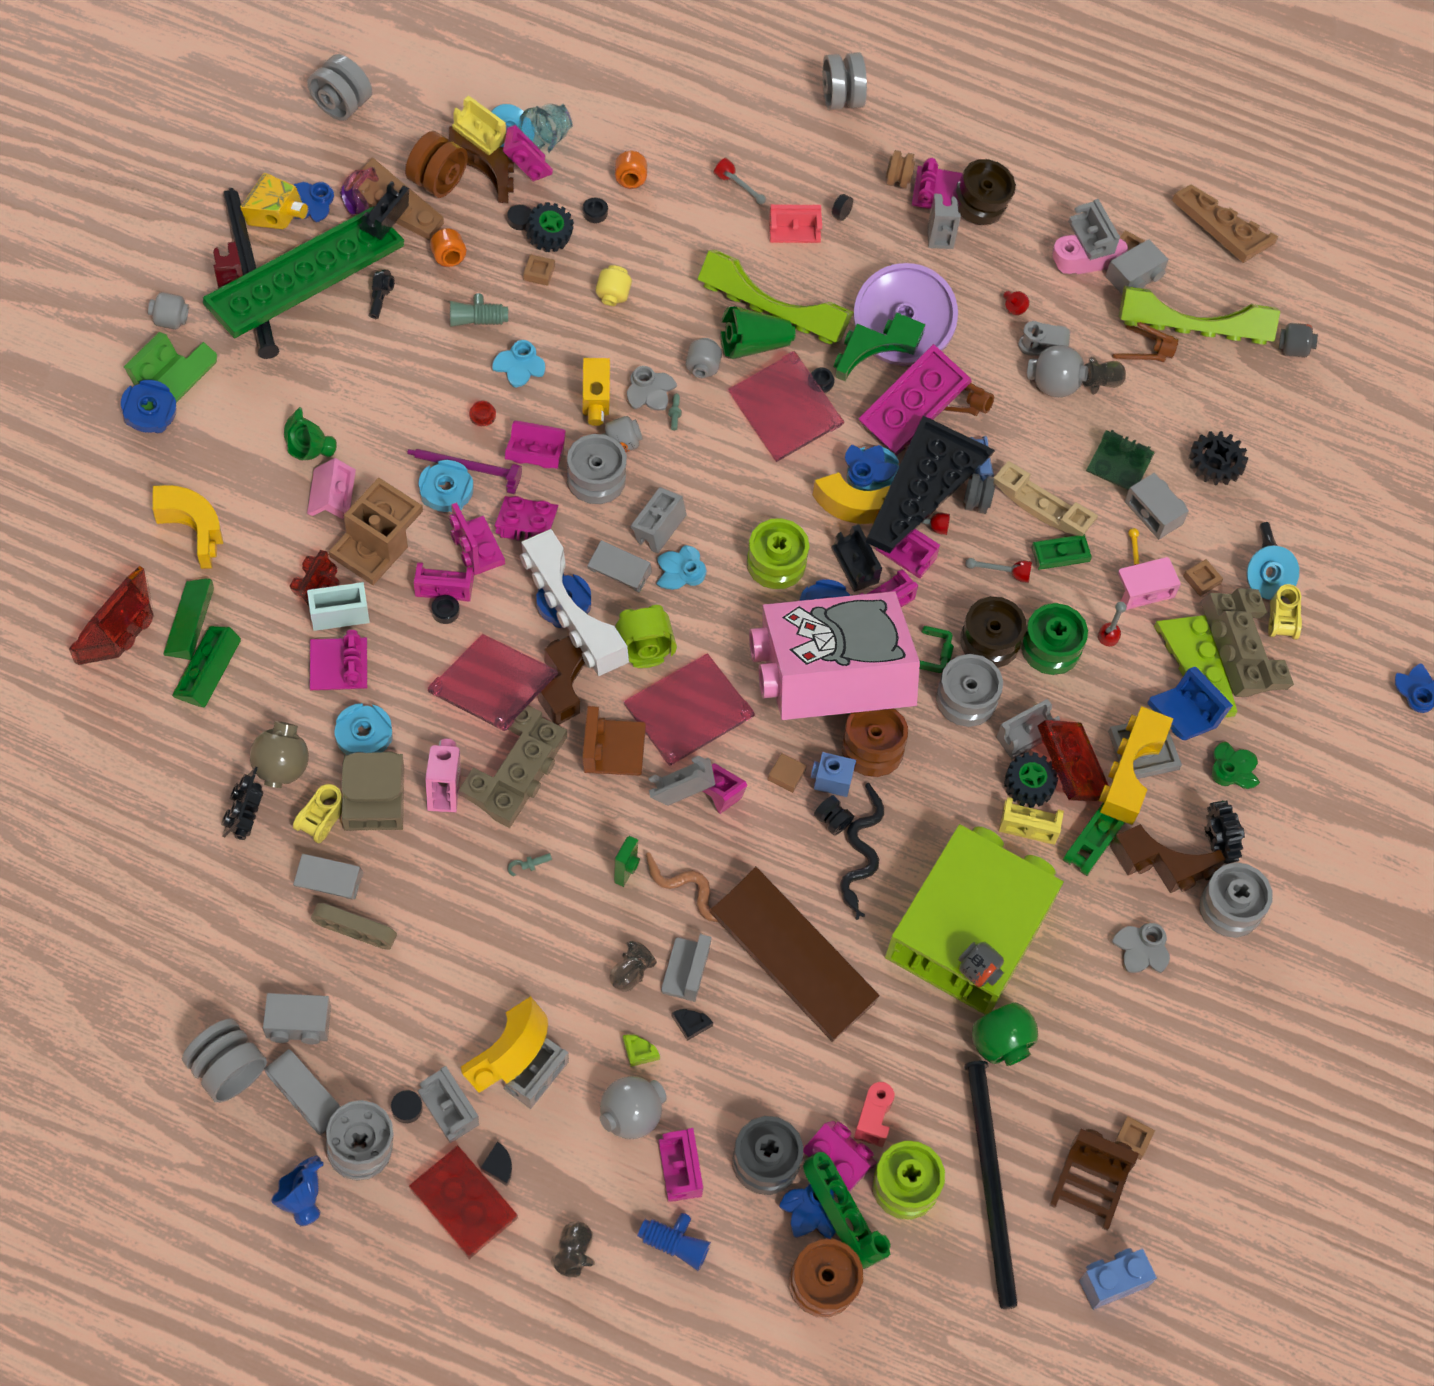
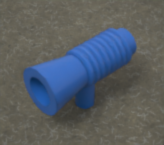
[637,1213,711,1272]

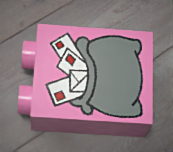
[749,591,920,720]

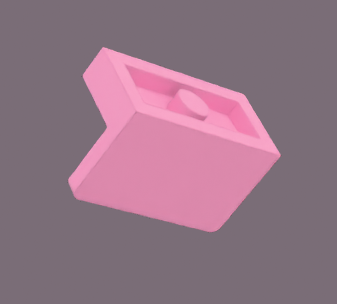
[307,458,356,519]
[1118,557,1181,610]

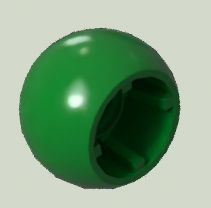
[972,1002,1038,1066]

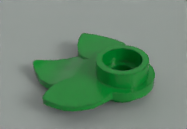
[1212,742,1260,789]

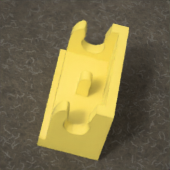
[452,96,506,155]
[999,797,1064,845]

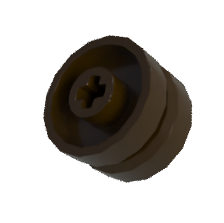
[953,159,1016,225]
[960,596,1026,668]

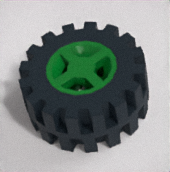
[525,202,574,252]
[1004,752,1058,808]

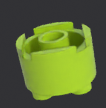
[615,605,677,668]

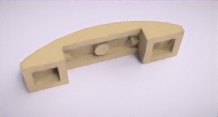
[994,461,1098,536]

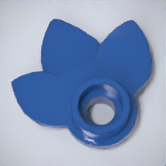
[294,182,334,222]
[845,445,898,487]
[1395,663,1434,713]
[779,1184,836,1239]

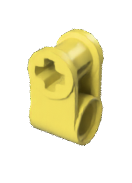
[1268,584,1302,640]
[293,784,343,844]

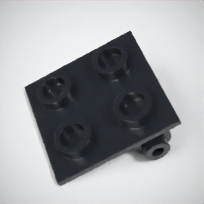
[221,766,264,840]

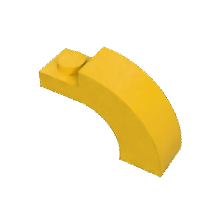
[812,472,891,524]
[460,996,548,1093]

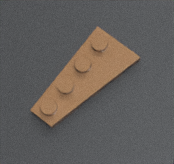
[345,157,444,240]
[1172,184,1278,263]

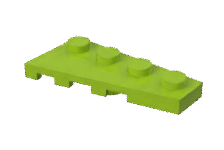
[1154,615,1238,718]

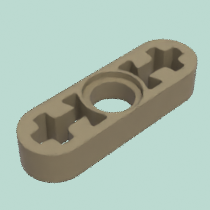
[311,903,397,950]

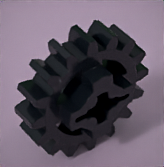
[1189,431,1248,485]
[1204,800,1245,864]

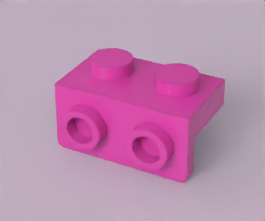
[503,125,553,182]
[505,420,566,469]
[803,1120,878,1192]

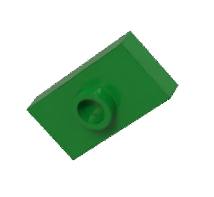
[1031,534,1092,570]
[614,835,640,887]

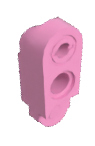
[1052,235,1128,274]

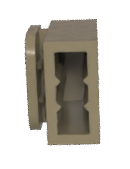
[342,752,404,831]

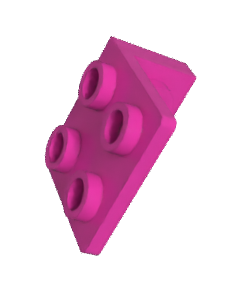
[449,502,505,575]

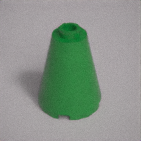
[721,306,796,359]

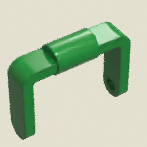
[919,626,954,673]

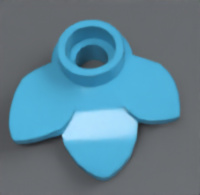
[492,340,546,388]
[657,545,707,590]

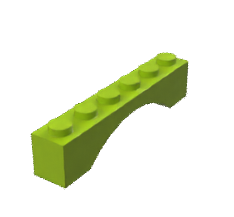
[697,249,853,344]
[1118,286,1281,345]

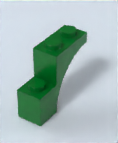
[833,313,926,381]

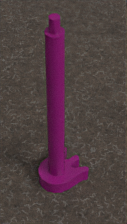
[407,449,522,494]

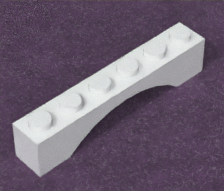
[520,529,629,677]

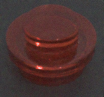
[469,400,496,427]

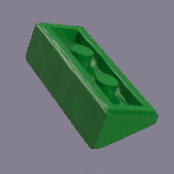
[163,578,214,660]
[172,626,241,708]

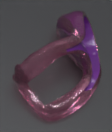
[340,167,379,217]

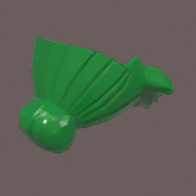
[284,407,337,461]

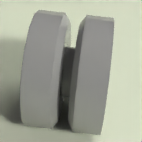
[822,52,867,110]
[307,54,372,121]
[567,434,627,504]
[936,654,1003,727]
[1199,863,1272,938]

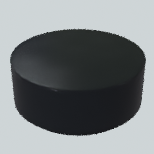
[832,194,853,221]
[583,198,608,223]
[507,205,532,230]
[431,595,460,624]
[391,1090,423,1124]

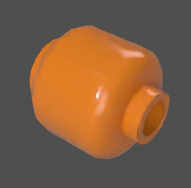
[615,150,647,189]
[430,228,467,267]

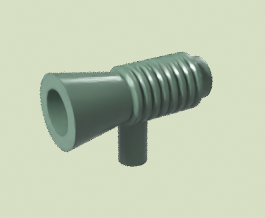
[450,293,508,327]

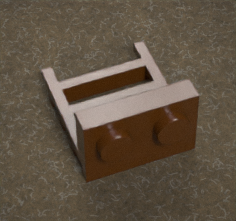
[1049,1129,1139,1231]

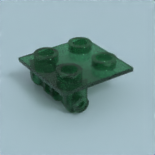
[1086,430,1155,490]

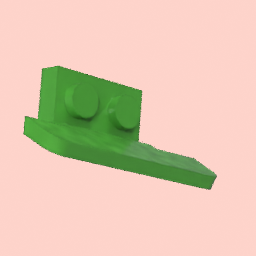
[124,332,217,411]

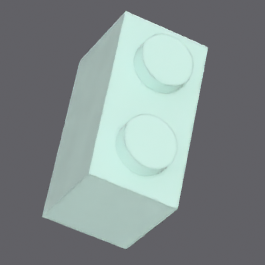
[307,582,370,631]

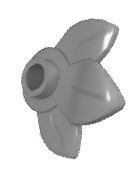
[627,366,677,411]
[1112,923,1170,973]

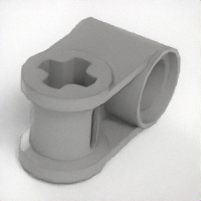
[1018,321,1070,356]

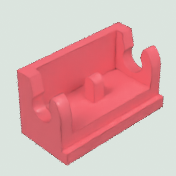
[769,204,822,243]

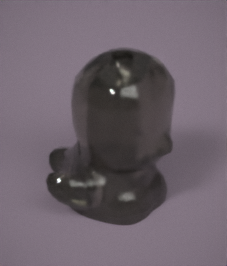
[1082,356,1126,395]
[610,941,657,992]
[551,1222,595,1278]

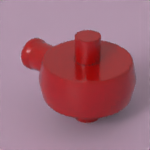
[1003,291,1030,316]

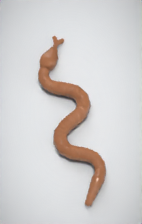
[646,852,718,922]

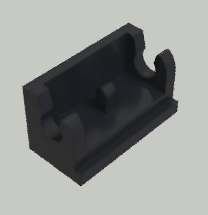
[359,181,409,240]
[831,524,882,592]

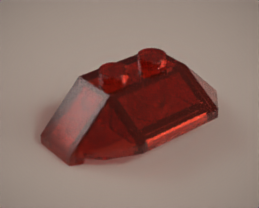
[69,566,154,665]

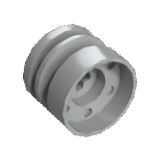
[182,1019,267,1103]
[326,1100,393,1181]

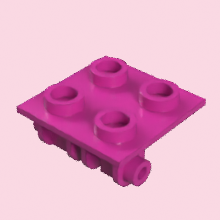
[911,158,963,209]
[495,496,559,541]
[310,630,367,691]

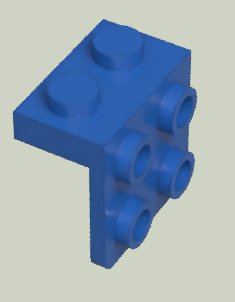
[1147,666,1233,740]

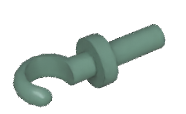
[668,393,682,431]
[508,853,552,876]

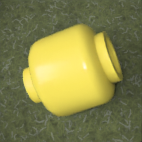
[595,265,632,306]

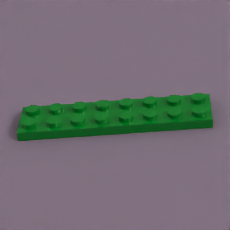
[203,207,404,339]

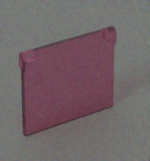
[728,351,844,462]
[428,634,558,731]
[623,653,755,766]

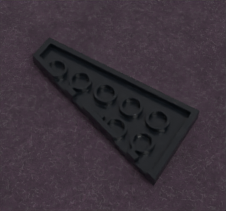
[865,415,995,554]

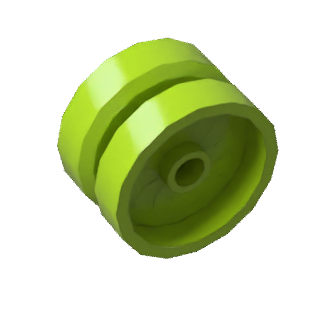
[747,518,810,590]
[872,1141,945,1220]

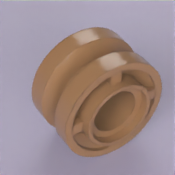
[886,150,915,189]

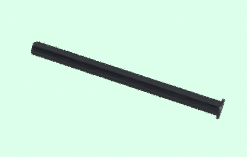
[223,188,279,359]
[964,1061,1018,1309]

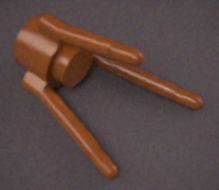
[1112,322,1179,362]
[944,383,994,416]

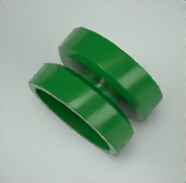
[1021,603,1089,675]

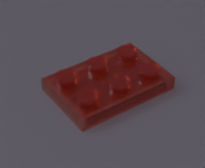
[1037,720,1109,802]
[409,1145,518,1259]

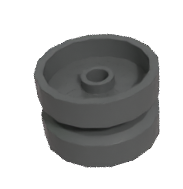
[732,1116,803,1195]

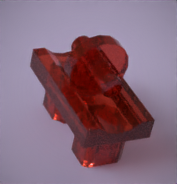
[290,550,340,606]

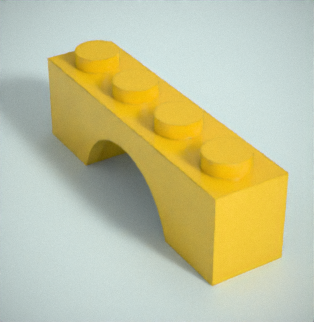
[1099,706,1173,825]

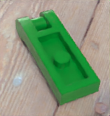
[1063,802,1125,876]

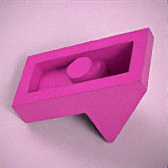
[702,763,747,814]

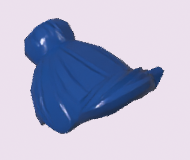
[271,1156,324,1226]

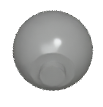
[1027,345,1088,398]
[600,1076,667,1139]

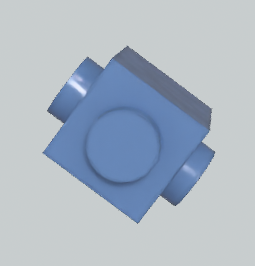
[810,752,856,797]

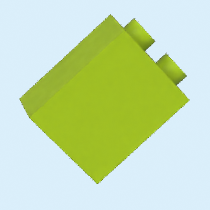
[885,824,1064,1015]

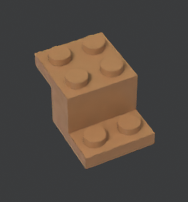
[329,477,423,585]

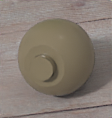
[250,721,309,788]

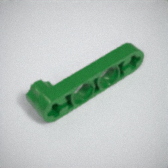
[803,1152,891,1269]

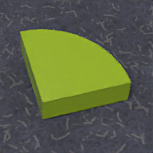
[623,1035,660,1067]

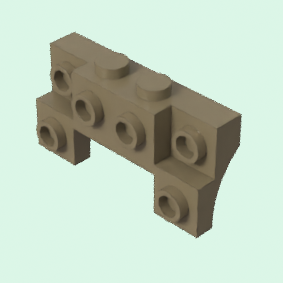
[1200,588,1294,697]
[458,700,567,828]

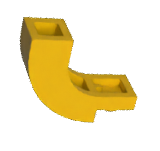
[153,485,223,569]

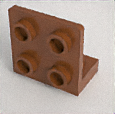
[582,706,646,776]

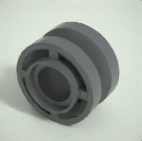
[964,473,995,514]

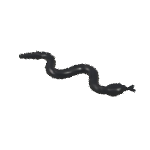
[840,783,884,920]

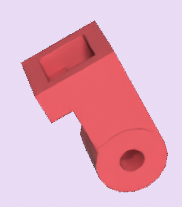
[854,1082,895,1148]

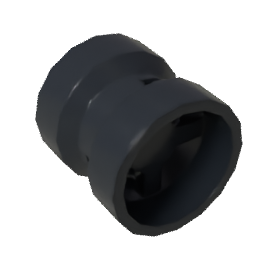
[814,795,854,836]

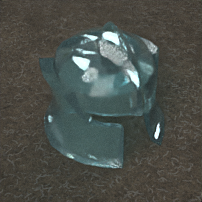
[518,103,573,153]

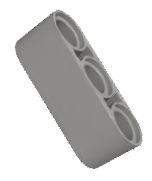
[264,1049,340,1135]

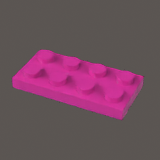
[859,344,972,456]

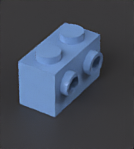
[1079,1248,1157,1310]

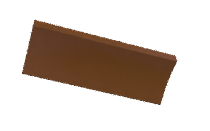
[710,866,880,1042]

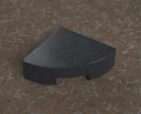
[672,1009,713,1041]
[480,1142,512,1186]

